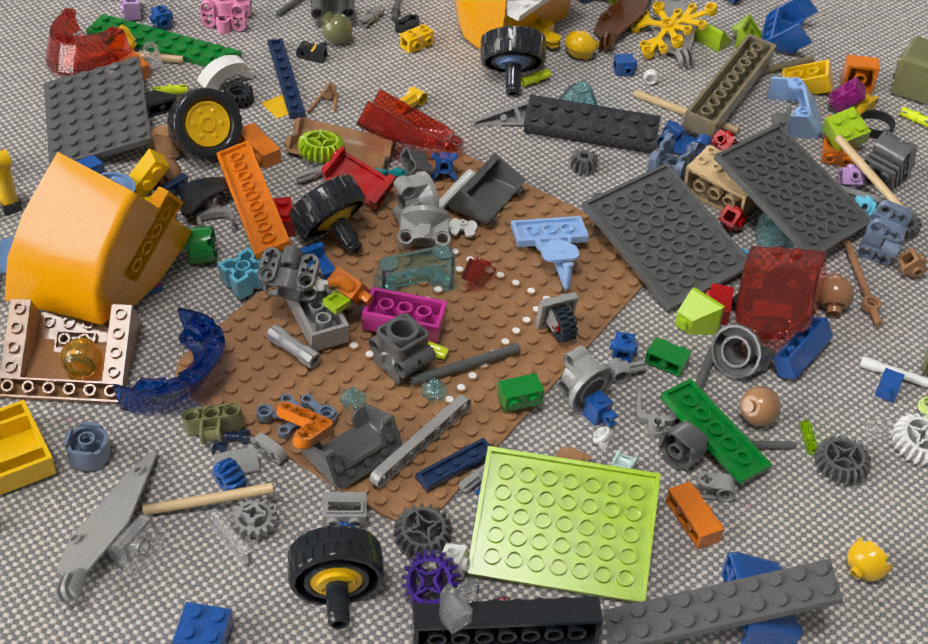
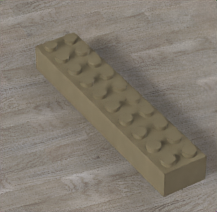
[682,34,777,140]

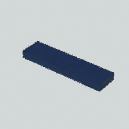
[415,437,491,492]

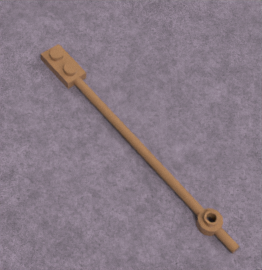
[843,238,883,327]

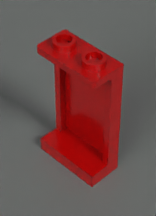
[322,145,395,211]

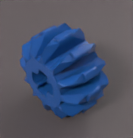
[213,457,247,491]

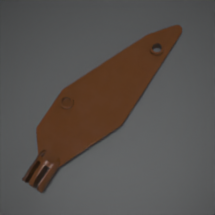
[594,0,649,51]

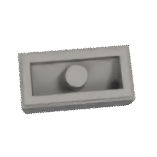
[213,446,260,475]

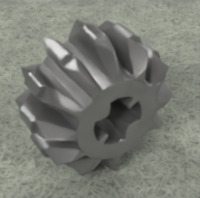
[570,149,598,176]

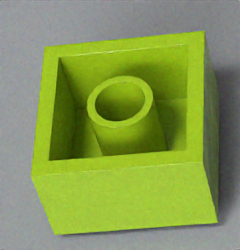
[821,107,871,151]

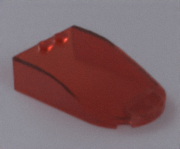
[356,89,464,151]
[735,246,827,340]

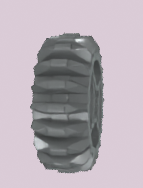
[814,435,871,487]
[393,503,453,560]

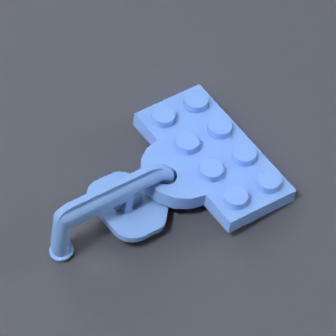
[510,216,589,290]

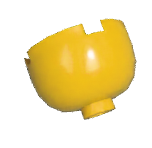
[847,537,893,582]

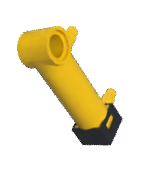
[0,149,23,217]

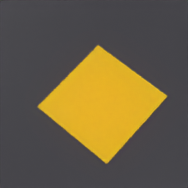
[261,95,288,119]

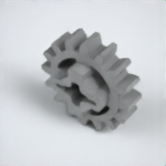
[229,497,277,541]

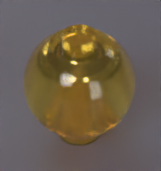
[60,337,102,380]

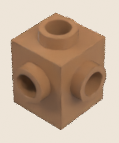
[897,247,928,279]

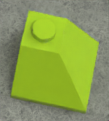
[674,287,725,335]

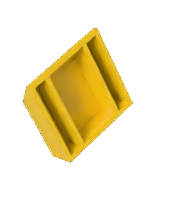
[0,400,56,495]

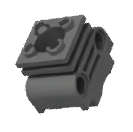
[864,131,918,193]

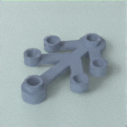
[256,394,337,439]

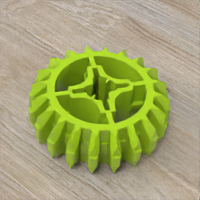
[298,129,345,164]

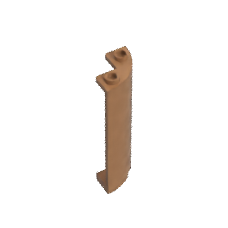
[284,117,397,170]

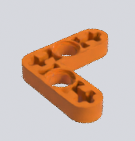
[276,401,333,449]

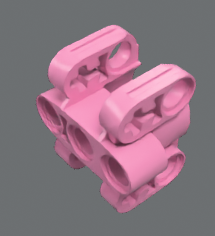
[200,0,252,34]

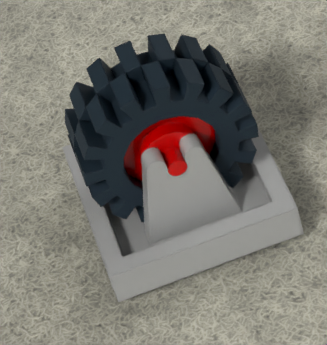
[535,292,578,343]

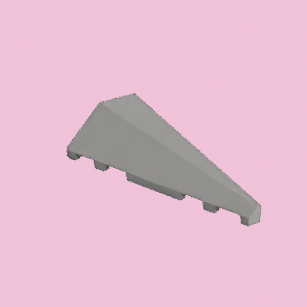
[470,94,546,126]

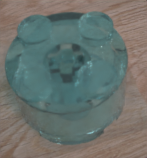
[755,213,790,250]

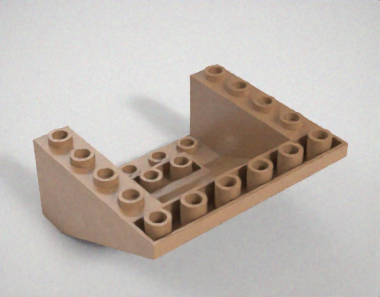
[0,299,141,404]

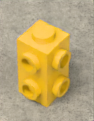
[400,24,434,54]

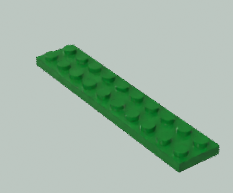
[86,14,242,67]

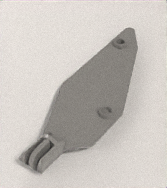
[653,0,697,67]
[55,451,157,603]

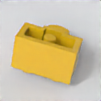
[529,18,561,49]

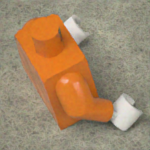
[313,266,374,306]

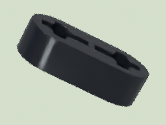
[395,14,419,33]

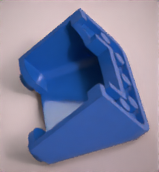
[721,552,802,644]

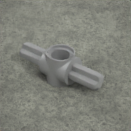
[606,358,646,384]

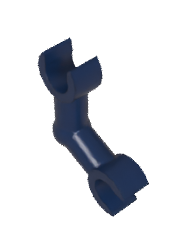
[211,429,250,455]

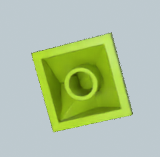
[731,14,762,49]

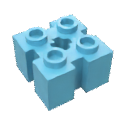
[217,247,268,300]

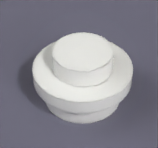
[643,69,659,85]

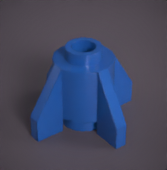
[431,152,458,180]

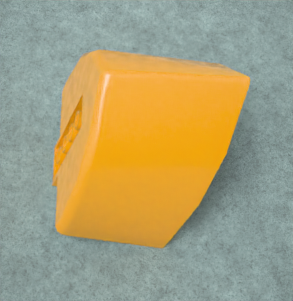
[5,152,192,324]

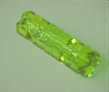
[799,419,818,455]

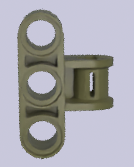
[181,403,246,445]

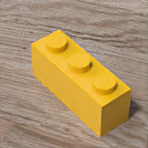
[128,149,170,198]

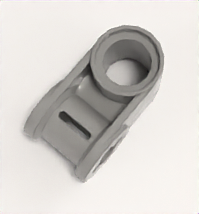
[694,471,736,502]

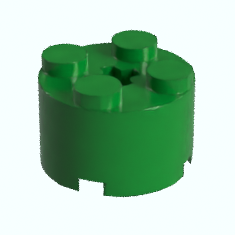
[185,226,218,265]

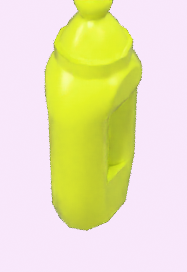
[428,341,449,360]

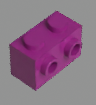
[829,77,866,113]

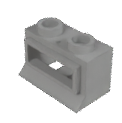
[322,492,367,528]

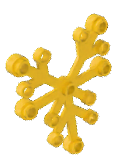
[630,1,718,59]

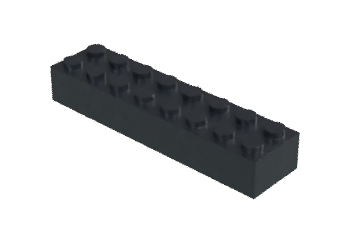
[524,94,661,154]
[411,596,603,644]

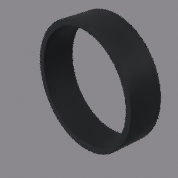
[860,110,896,139]

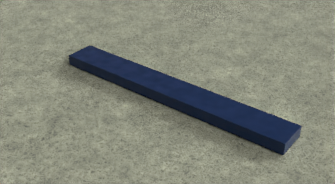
[267,38,306,119]

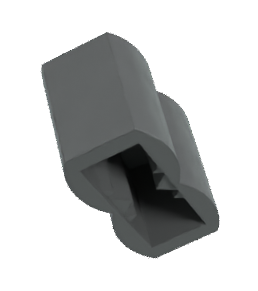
[400,146,433,177]

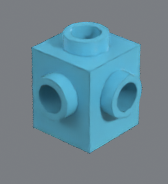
[855,195,878,218]

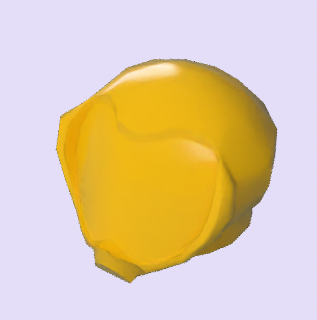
[565,31,599,61]

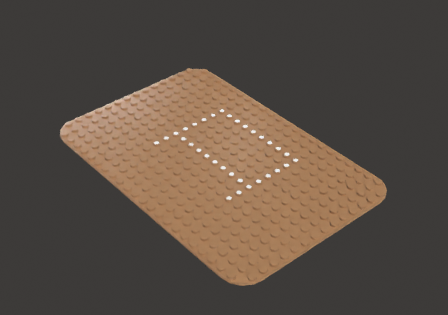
[175,149,645,523]

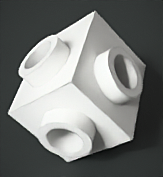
[436,543,470,581]

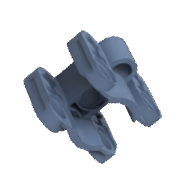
[647,132,699,182]
[858,200,913,266]

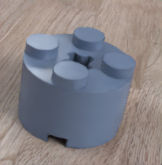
[64,422,111,471]

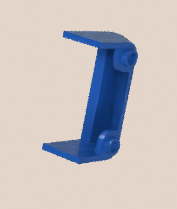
[761,0,818,54]

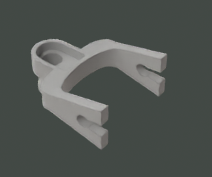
[196,196,236,233]
[635,389,677,438]

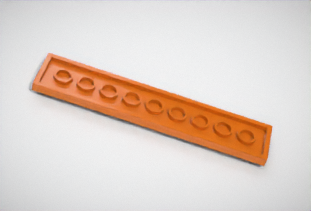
[216,140,292,260]

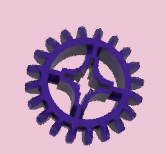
[401,549,462,604]

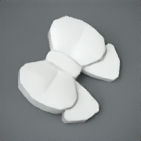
[449,218,477,238]

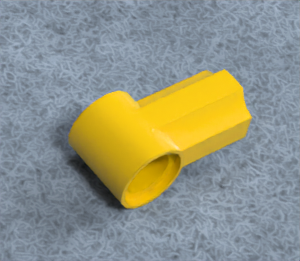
[395,86,428,113]

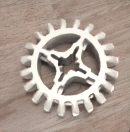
[891,413,928,466]

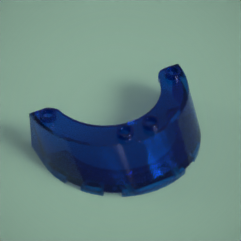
[112,307,225,412]

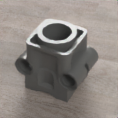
[311,0,356,29]
[368,313,436,385]

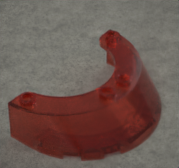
[45,8,132,76]

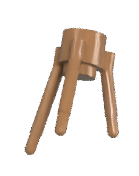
[308,82,338,113]

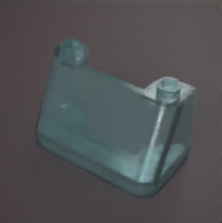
[373,245,455,291]

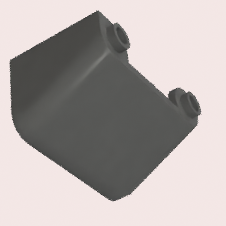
[447,152,526,225]
[301,403,402,489]

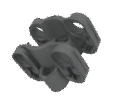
[258,245,323,303]

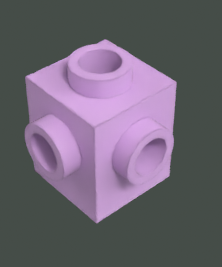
[837,164,865,189]

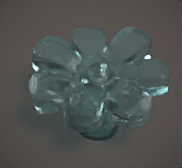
[421,379,447,401]
[340,387,366,410]

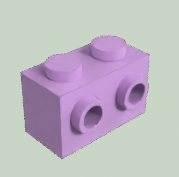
[121,0,141,21]

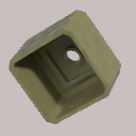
[891,36,928,105]

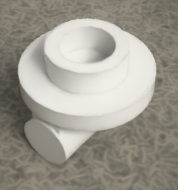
[593,427,613,450]

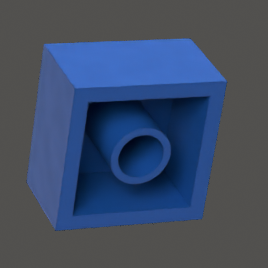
[172,602,234,644]

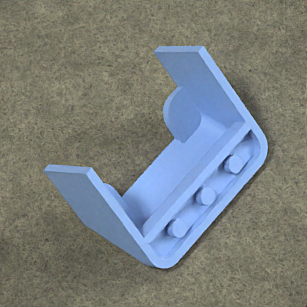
[766,77,823,139]

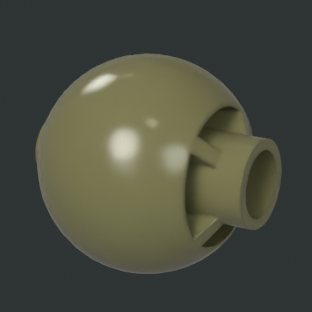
[321,11,353,44]

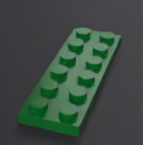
[660,379,772,485]

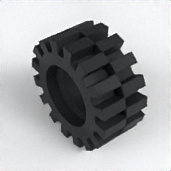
[223,81,254,109]

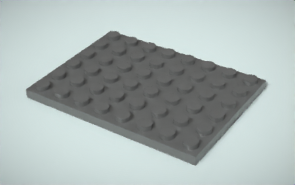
[44,56,153,166]
[713,123,871,261]
[582,163,754,312]

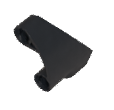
[178,177,233,217]

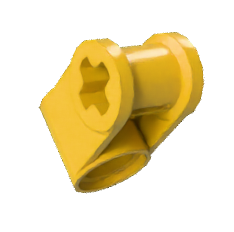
[854,91,879,115]

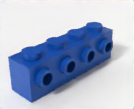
[773,317,833,379]

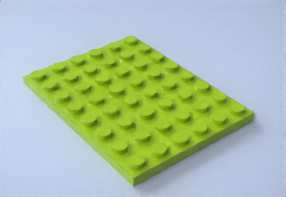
[466,446,661,603]

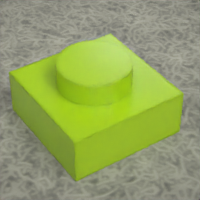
[323,290,351,315]

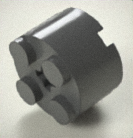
[658,421,709,470]

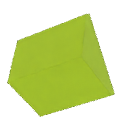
[694,19,732,52]

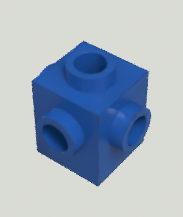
[149,5,173,30]
[610,331,638,363]

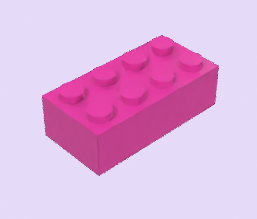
[362,287,447,344]

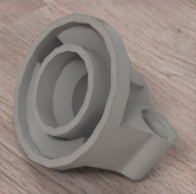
[392,171,439,223]
[397,205,451,252]
[558,346,615,412]

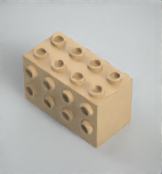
[684,145,757,216]

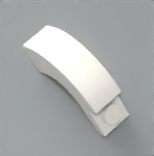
[197,55,255,90]

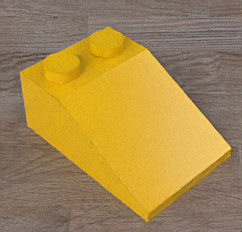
[782,59,833,94]

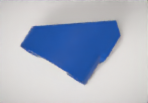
[657,120,712,155]

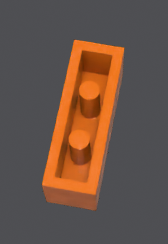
[237,123,281,169]
[665,481,724,550]

